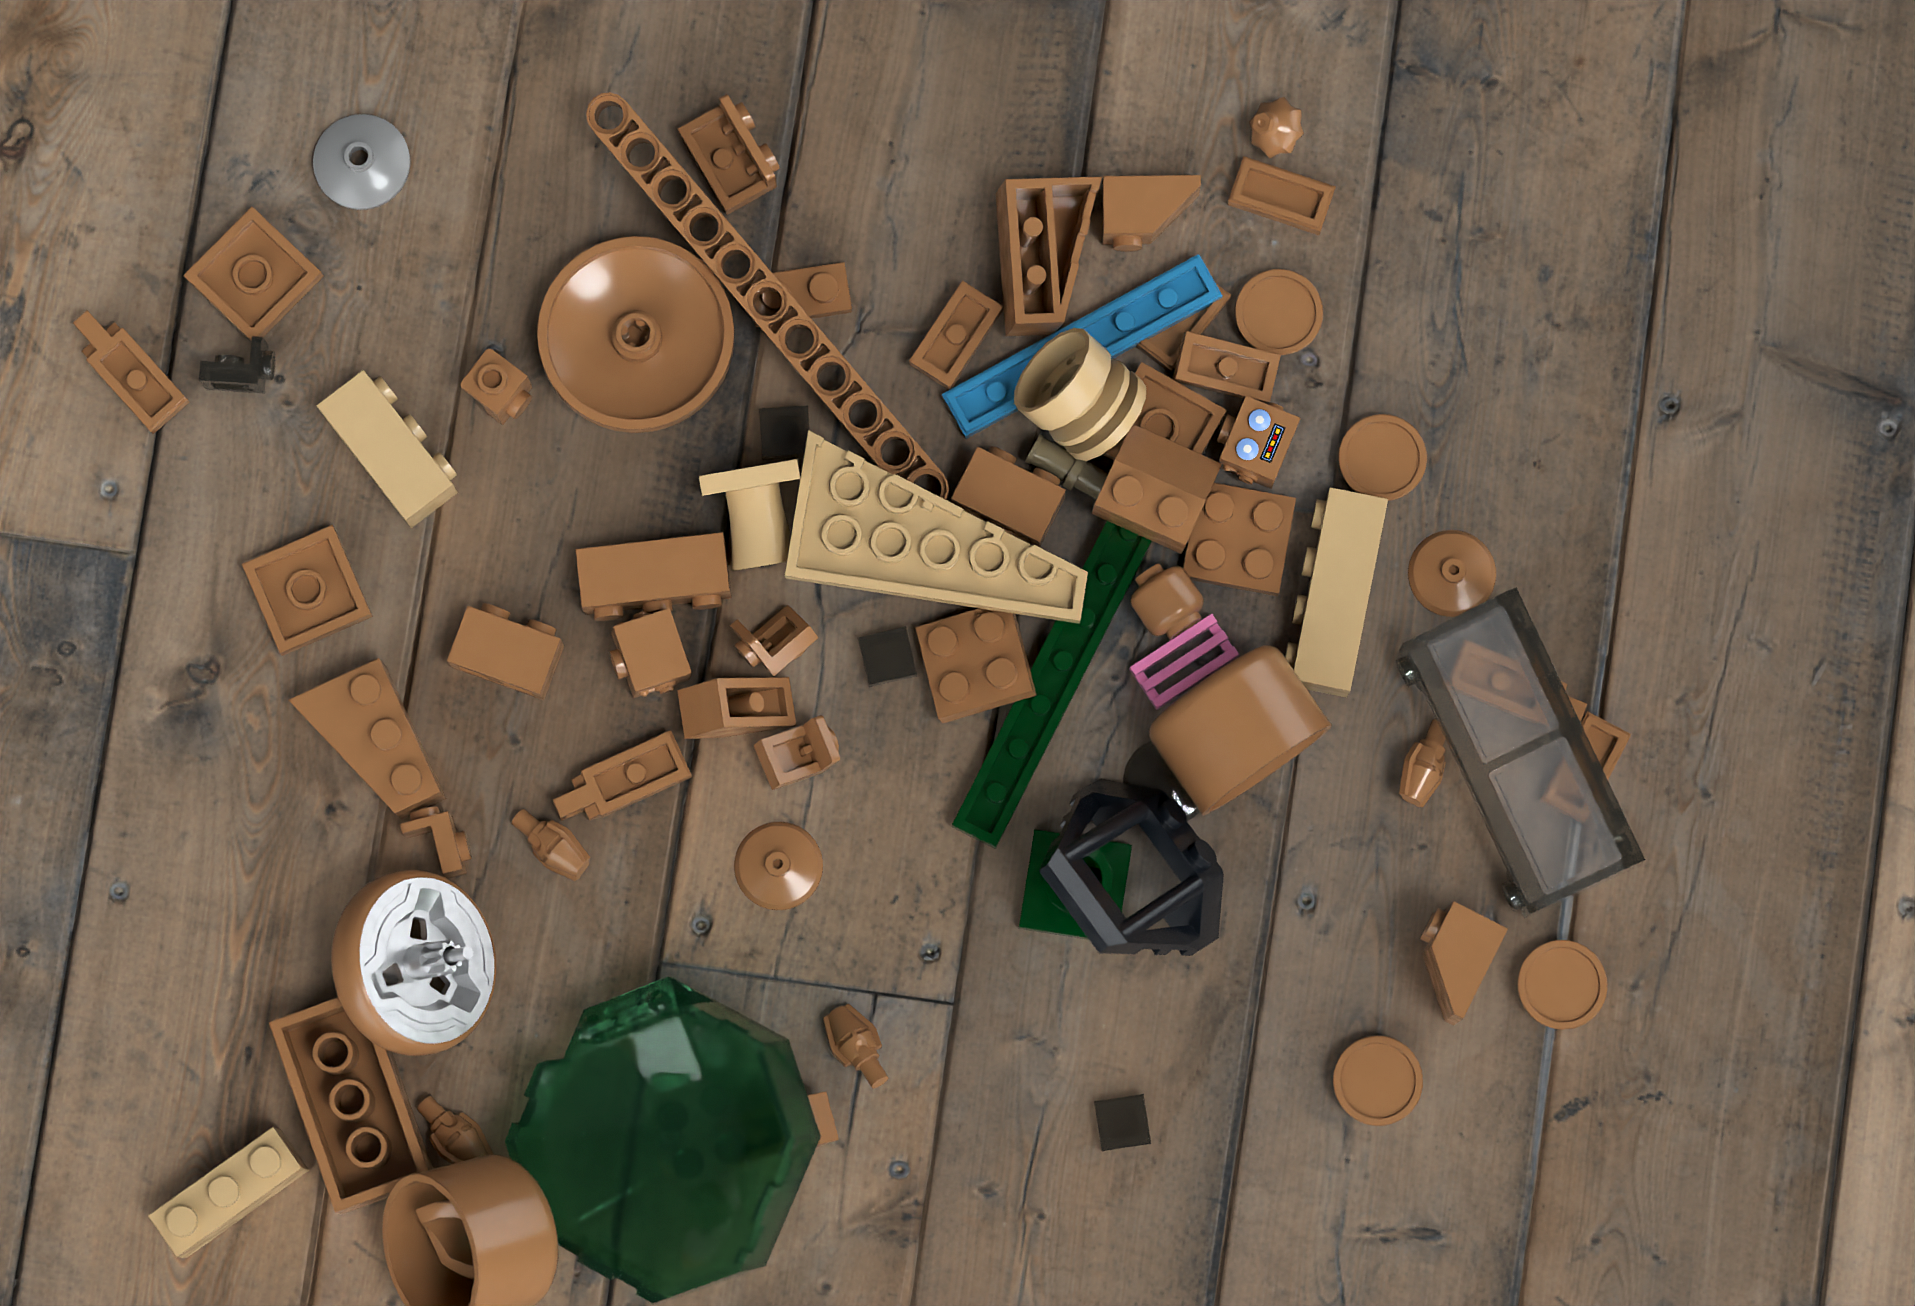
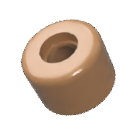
[1149,645,1332,816]
[383,1155,558,1306]

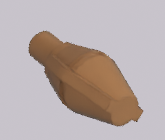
[1399,719,1451,807]
[512,809,590,881]
[823,1004,889,1088]
[417,1096,494,1164]

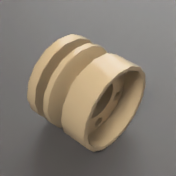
[1014,328,1146,461]

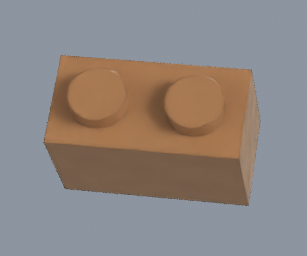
[951,446,1066,547]
[447,603,565,700]

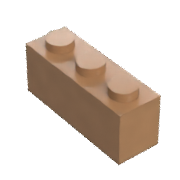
[576,532,732,621]

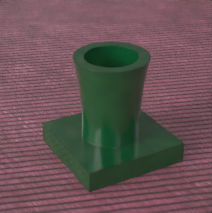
[1019,829,1132,940]

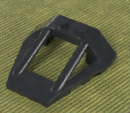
[1039,779,1224,956]

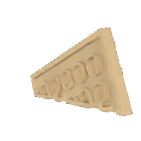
[785,430,1088,624]

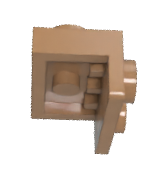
[678,94,780,215]

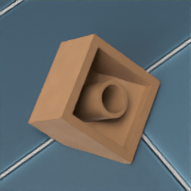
[1092,424,1222,554]
[1420,901,1508,1026]

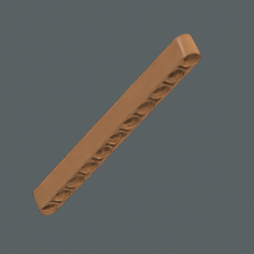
[586,92,950,501]

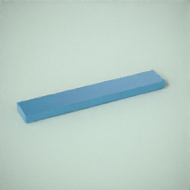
[942,254,1223,439]

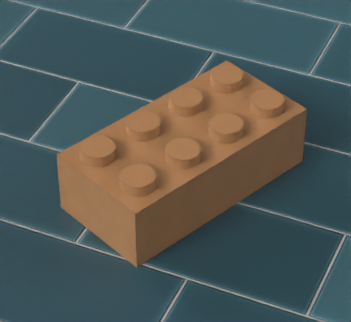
[269,997,433,1214]

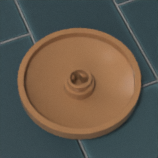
[537,236,735,433]

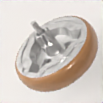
[331,870,496,1056]

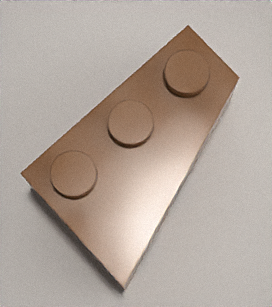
[996,177,1102,336]
[289,658,447,820]

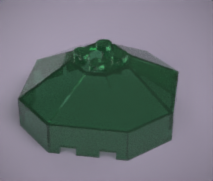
[505,976,821,1304]

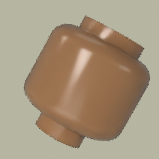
[1130,563,1204,640]

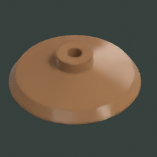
[1235,269,1323,355]
[1339,414,1427,501]
[1408,530,1496,617]
[734,822,823,910]
[1518,940,1608,1030]
[1333,1036,1423,1126]

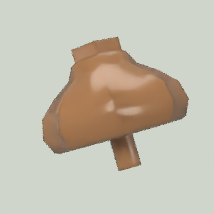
[1249,97,1304,158]

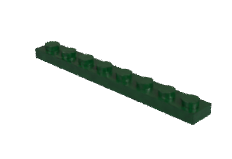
[952,521,1152,849]

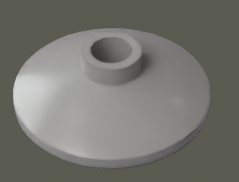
[313,114,410,210]

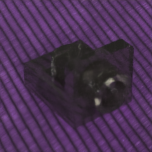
[199,336,276,394]

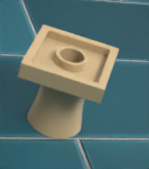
[699,459,801,571]

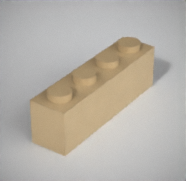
[1285,487,1388,698]

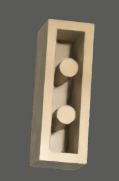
[316,370,458,528]
[148,1127,309,1258]

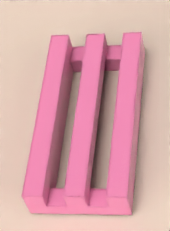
[1129,614,1239,710]

